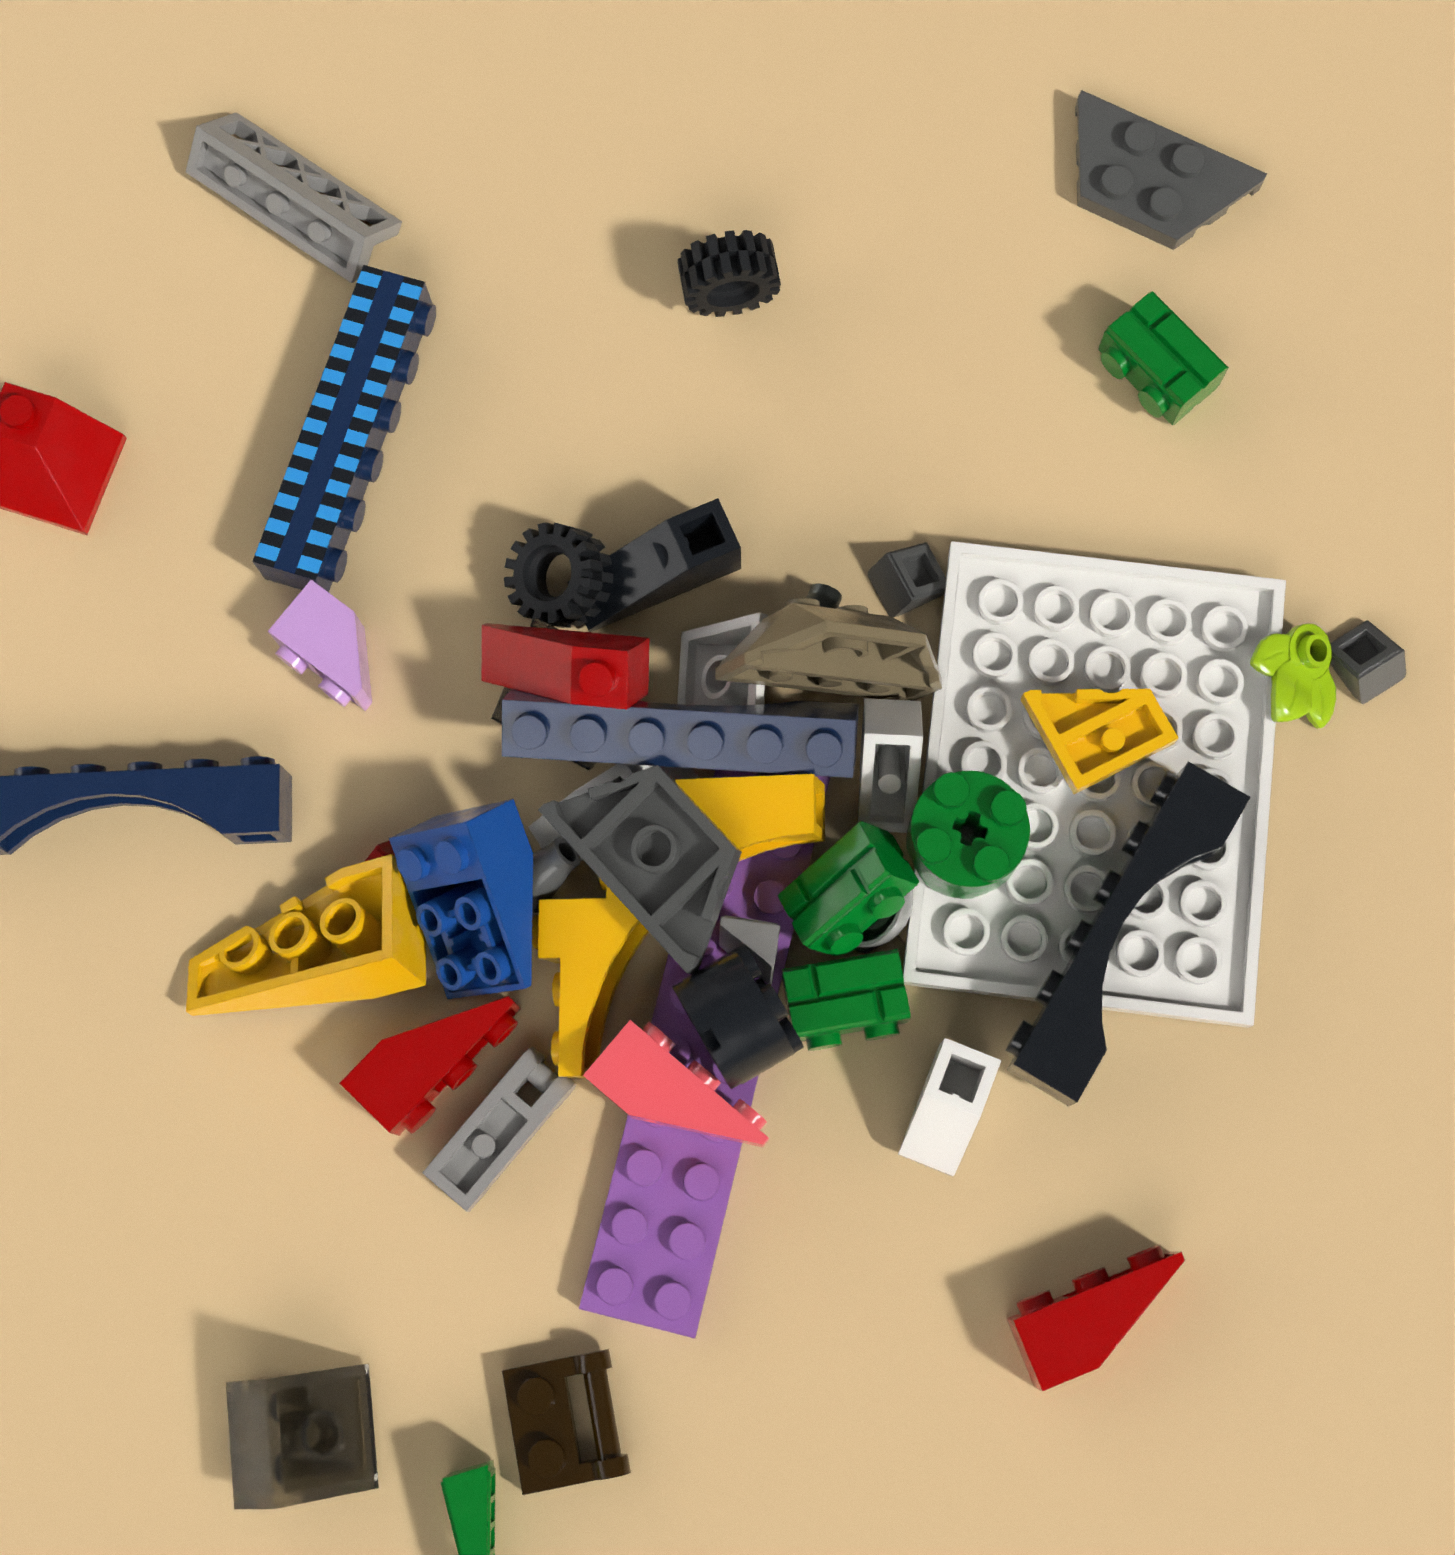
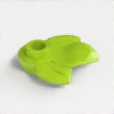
[1250,623,1336,729]

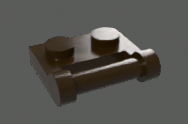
[502,1349,631,1495]

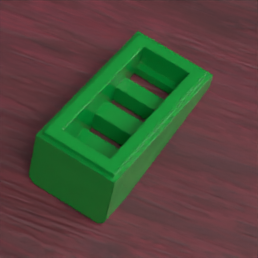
[440,1460,496,1555]

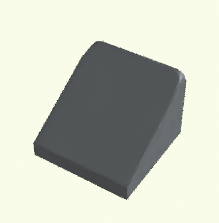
[868,542,946,617]
[1330,620,1406,704]

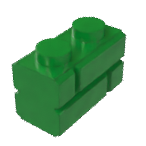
[1098,291,1229,425]
[778,821,919,956]
[782,949,911,1051]

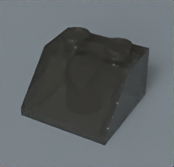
[226,1363,379,1510]

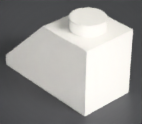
[858,698,923,833]

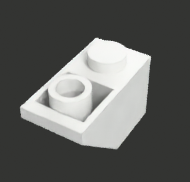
[898,1038,1001,1177]

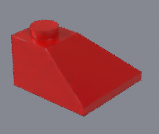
[0,382,127,535]

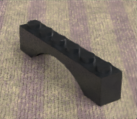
[1005,761,1251,1107]

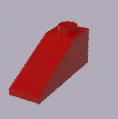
[481,623,650,710]

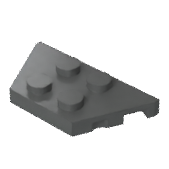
[1075,90,1267,250]
[538,765,742,975]

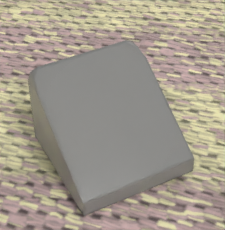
[719,915,780,984]

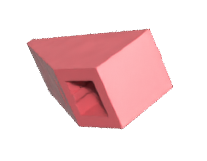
[583,1020,769,1148]

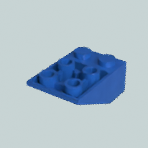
[389,799,533,999]

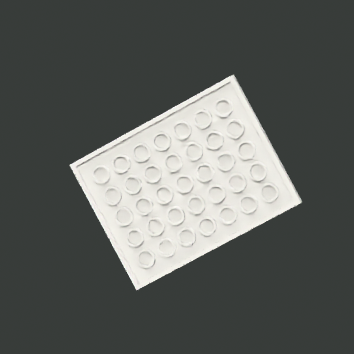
[903,541,1286,1028]

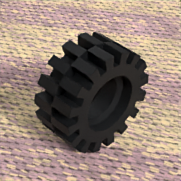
[677,230,781,317]
[504,522,613,628]

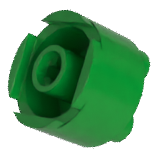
[906,771,1030,899]

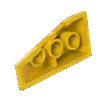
[186,854,426,1016]

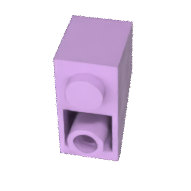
[268,580,372,711]

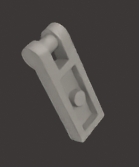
[422,1046,577,1212]

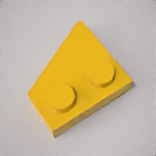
[1020,689,1179,795]

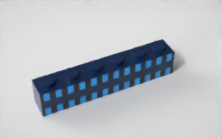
[252,265,436,592]

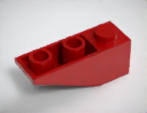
[339,996,521,1136]
[1006,1245,1185,1391]

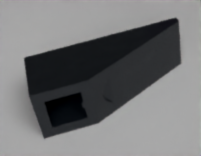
[567,498,741,632]

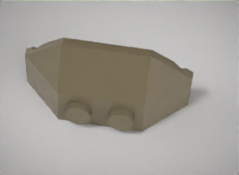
[715,598,942,701]

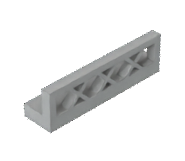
[186,112,402,283]

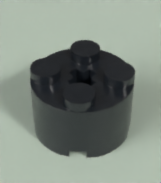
[672,944,804,1090]

